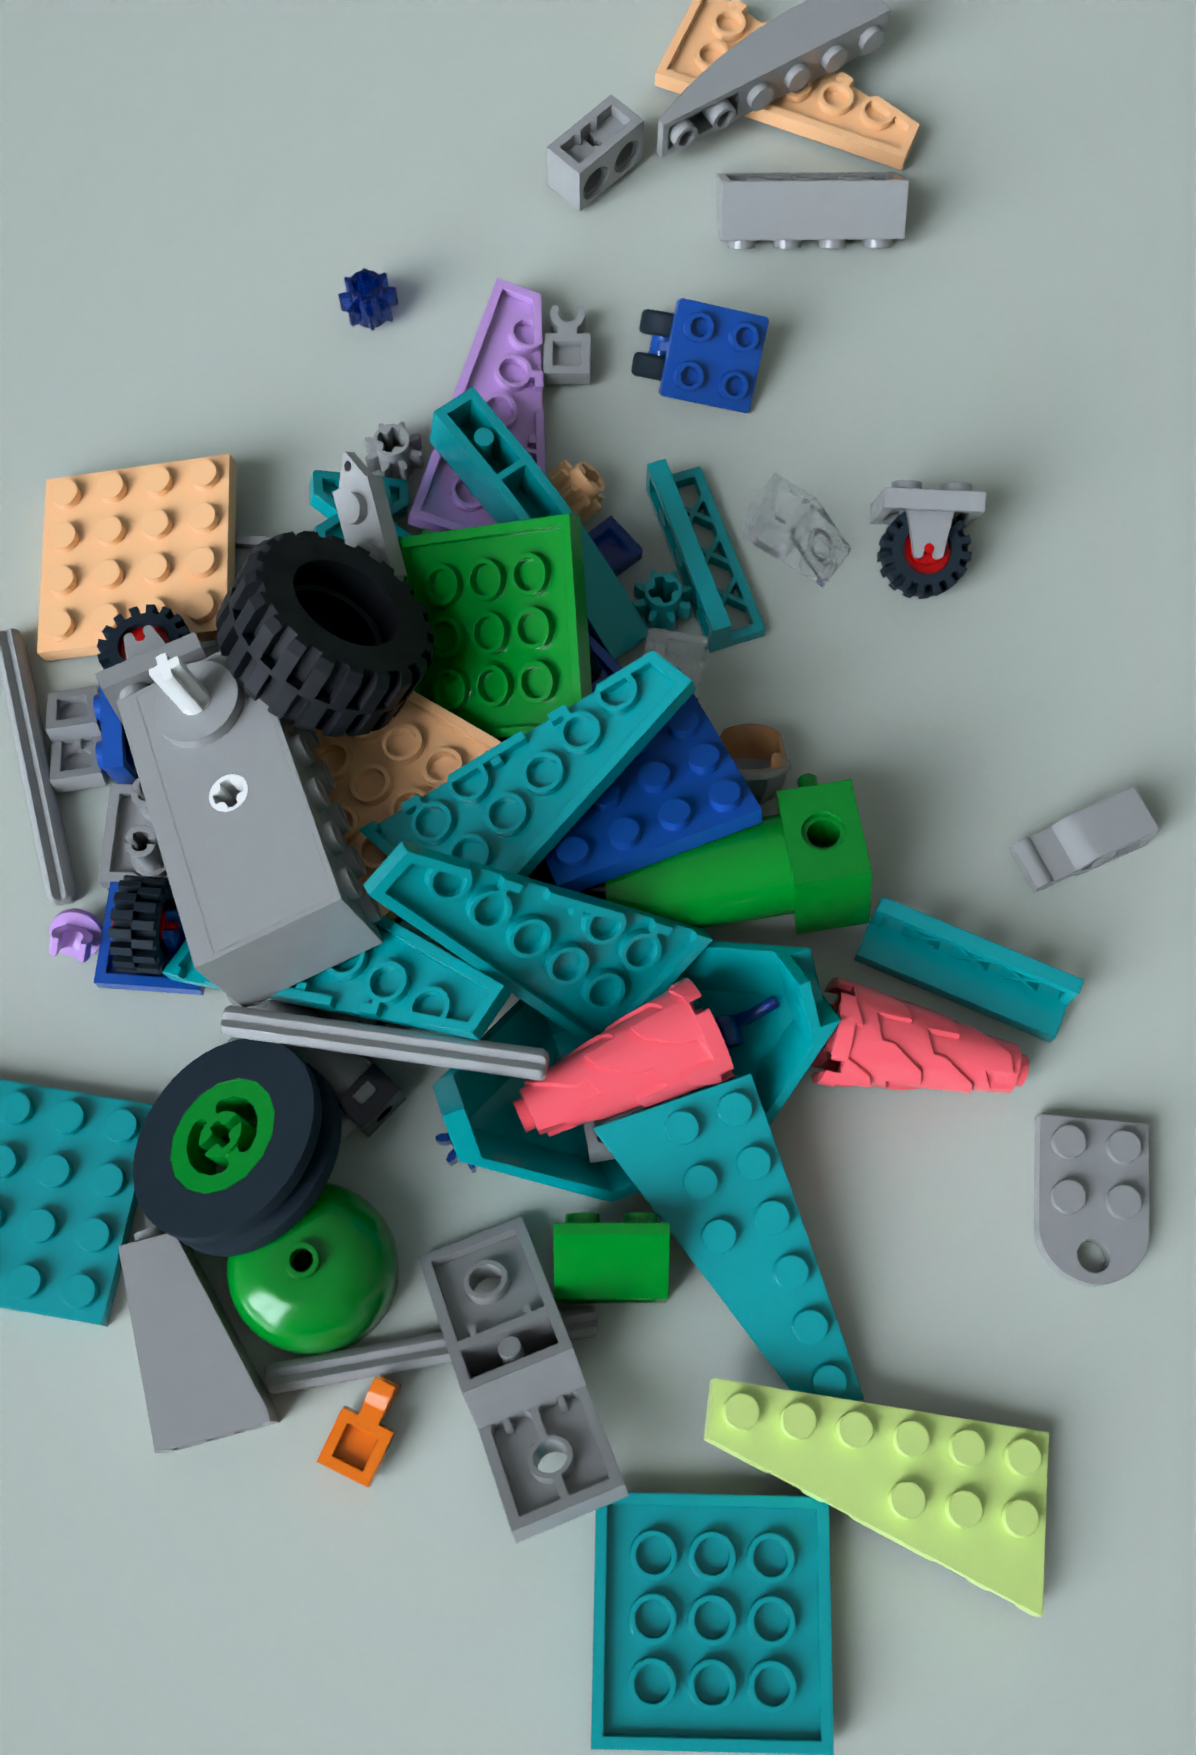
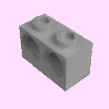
[547,94,644,211]

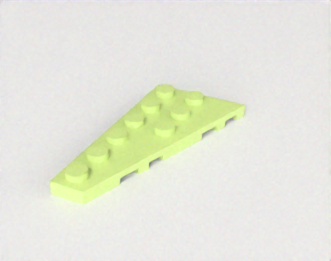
[704,1378,1049,1617]

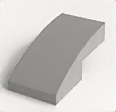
[46,686,107,793]

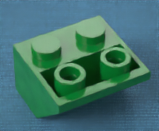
[553,1212,670,1304]

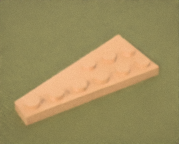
[655,0,920,171]

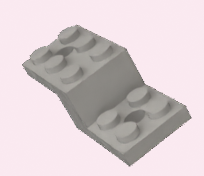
[418,1216,629,1543]

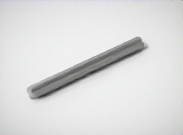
[0,628,78,906]
[220,1005,549,1081]
[264,1305,599,1395]

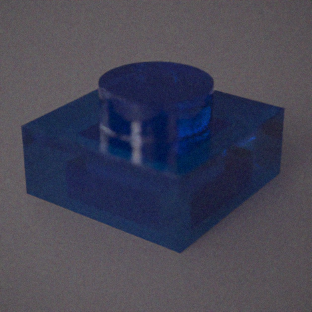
[588,515,643,577]

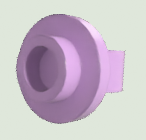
[49,908,103,962]

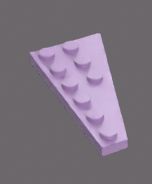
[408,278,546,532]

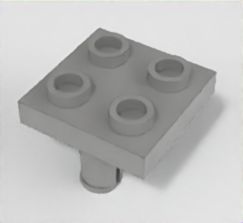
[98,778,168,888]

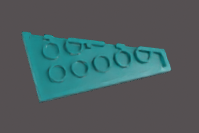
[359,650,697,877]
[592,1073,864,1401]

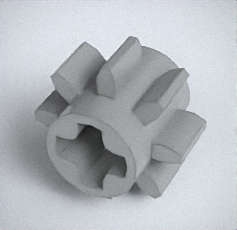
[364,421,424,482]

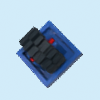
[94,875,205,995]

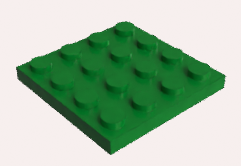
[398,513,592,738]

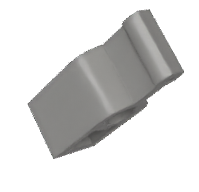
[1010,786,1160,893]

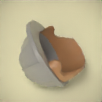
[720,723,791,805]

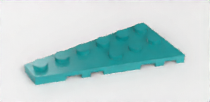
[363,841,713,1043]
[162,916,511,1041]

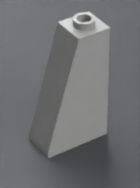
[118,1227,280,1453]

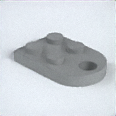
[1034,1114,1150,1286]

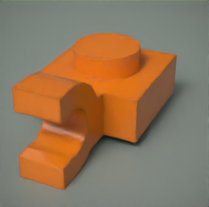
[316,1375,402,1488]

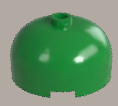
[227,1183,399,1355]

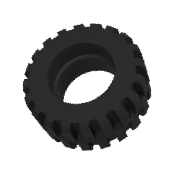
[216,531,434,737]

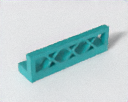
[646,458,766,653]
[854,896,1084,1043]

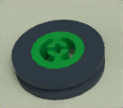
[133,1039,342,1257]

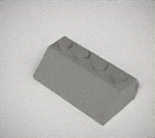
[716,172,909,249]

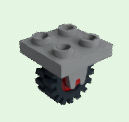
[870,480,986,599]
[95,605,207,725]

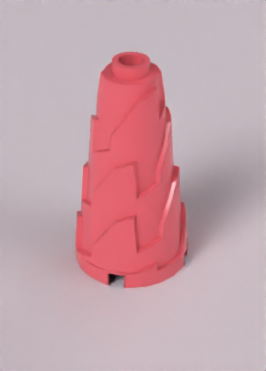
[810,977,1029,1094]
[512,978,735,1137]

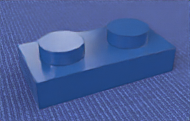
[93,685,139,784]

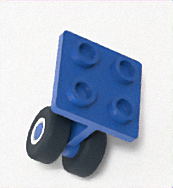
[631,298,769,413]

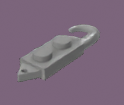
[332,452,407,581]

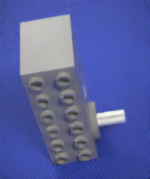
[116,651,383,1007]

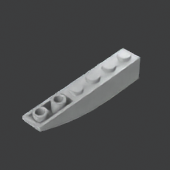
[657,0,891,158]

